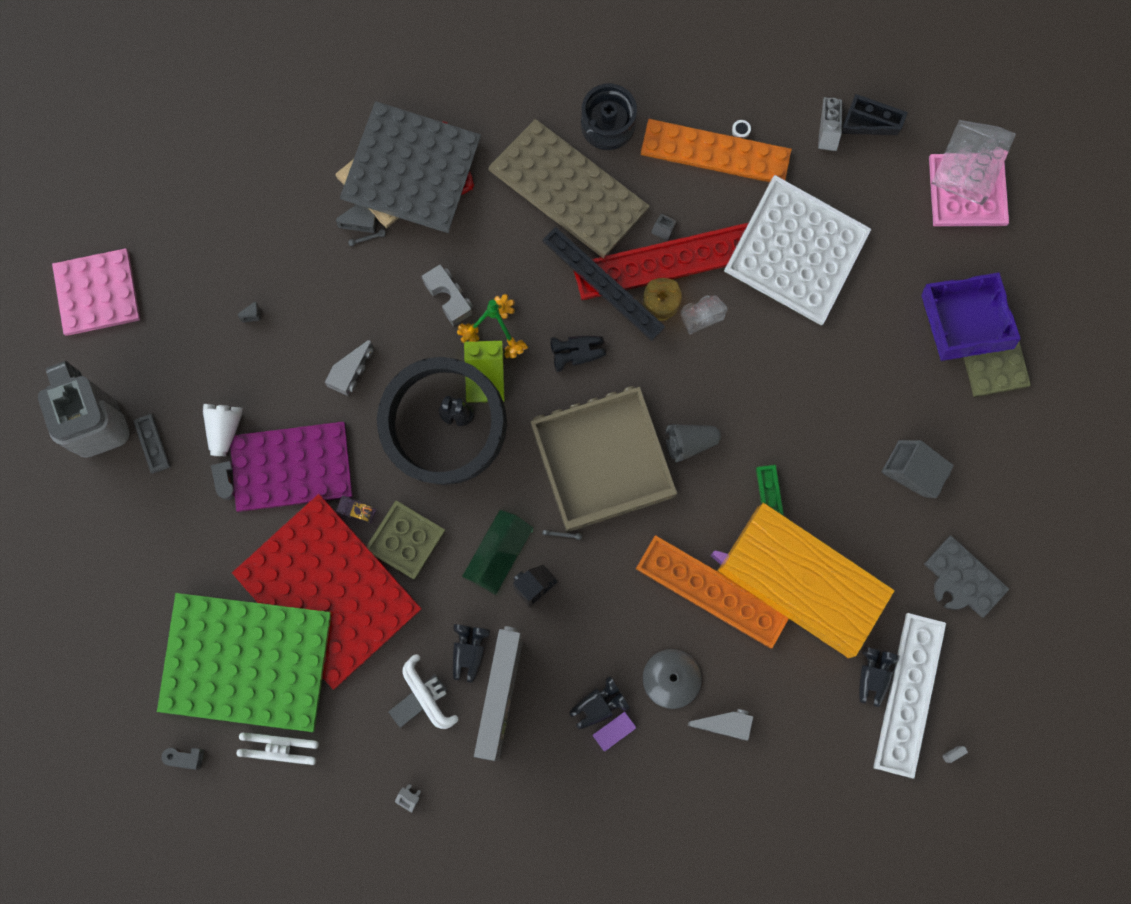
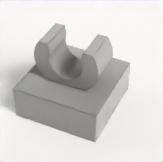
[395,784,420,813]

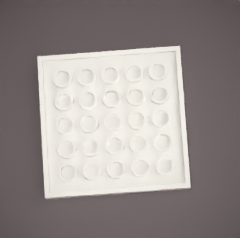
[724,175,871,325]

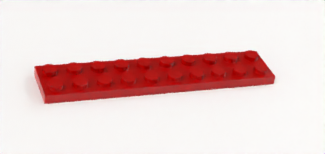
[573,223,748,301]

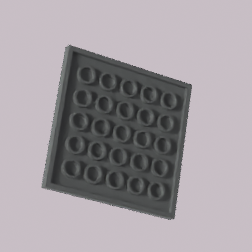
[340,101,481,233]

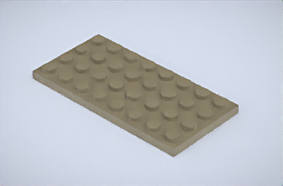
[489,119,650,259]

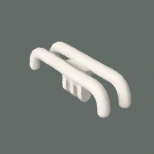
[403,654,458,729]
[236,732,319,765]

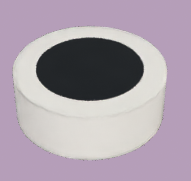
[732,120,751,139]

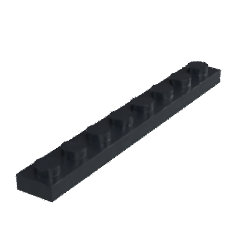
[543,227,665,341]

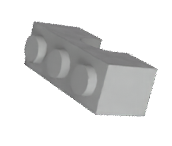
[421,264,473,327]

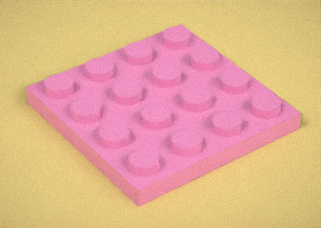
[929,154,1009,226]
[52,248,140,336]

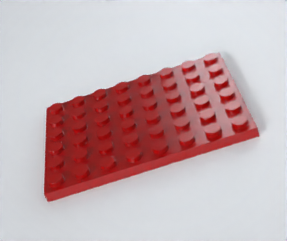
[232,494,422,690]

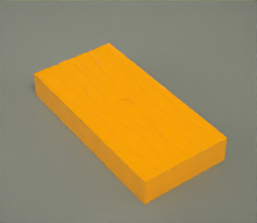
[718,503,895,658]

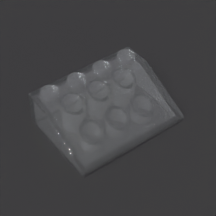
[931,120,1016,206]

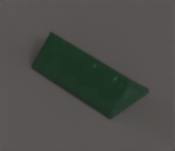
[462,510,533,596]

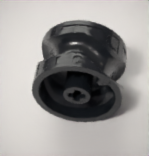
[581,83,637,150]

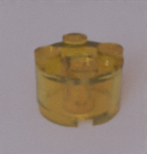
[643,278,682,321]

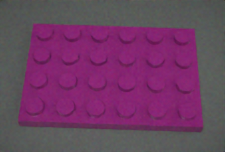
[231,422,353,512]

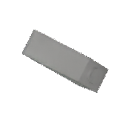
[688,709,753,740]

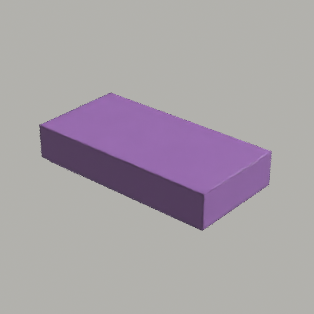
[593,712,636,752]

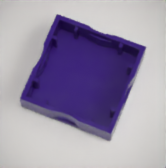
[921,273,1021,361]

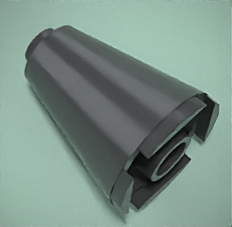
[666,424,721,463]

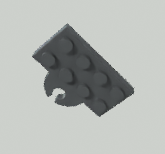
[924,535,1009,618]

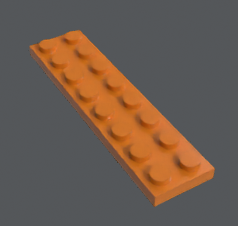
[641,119,792,182]
[636,535,789,649]

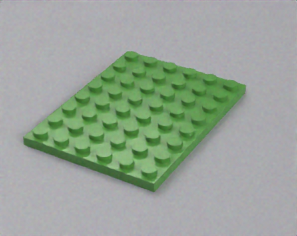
[157,593,332,732]

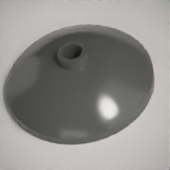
[643,649,702,709]

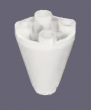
[203,404,243,456]

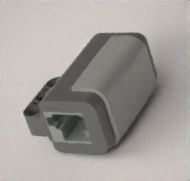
[38,361,130,458]

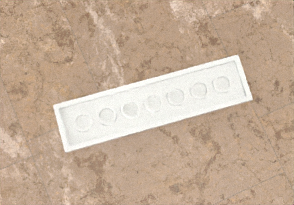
[873,613,946,779]

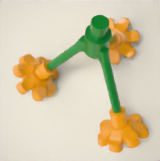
[457,294,528,358]

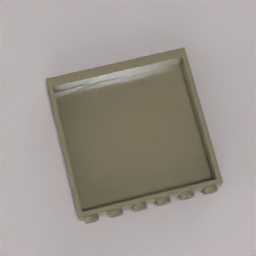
[531,386,677,533]

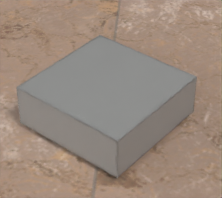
[942,746,968,763]

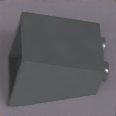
[881,440,954,498]

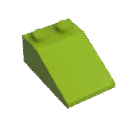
[464,341,504,403]

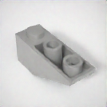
[818,97,842,151]
[325,340,374,396]

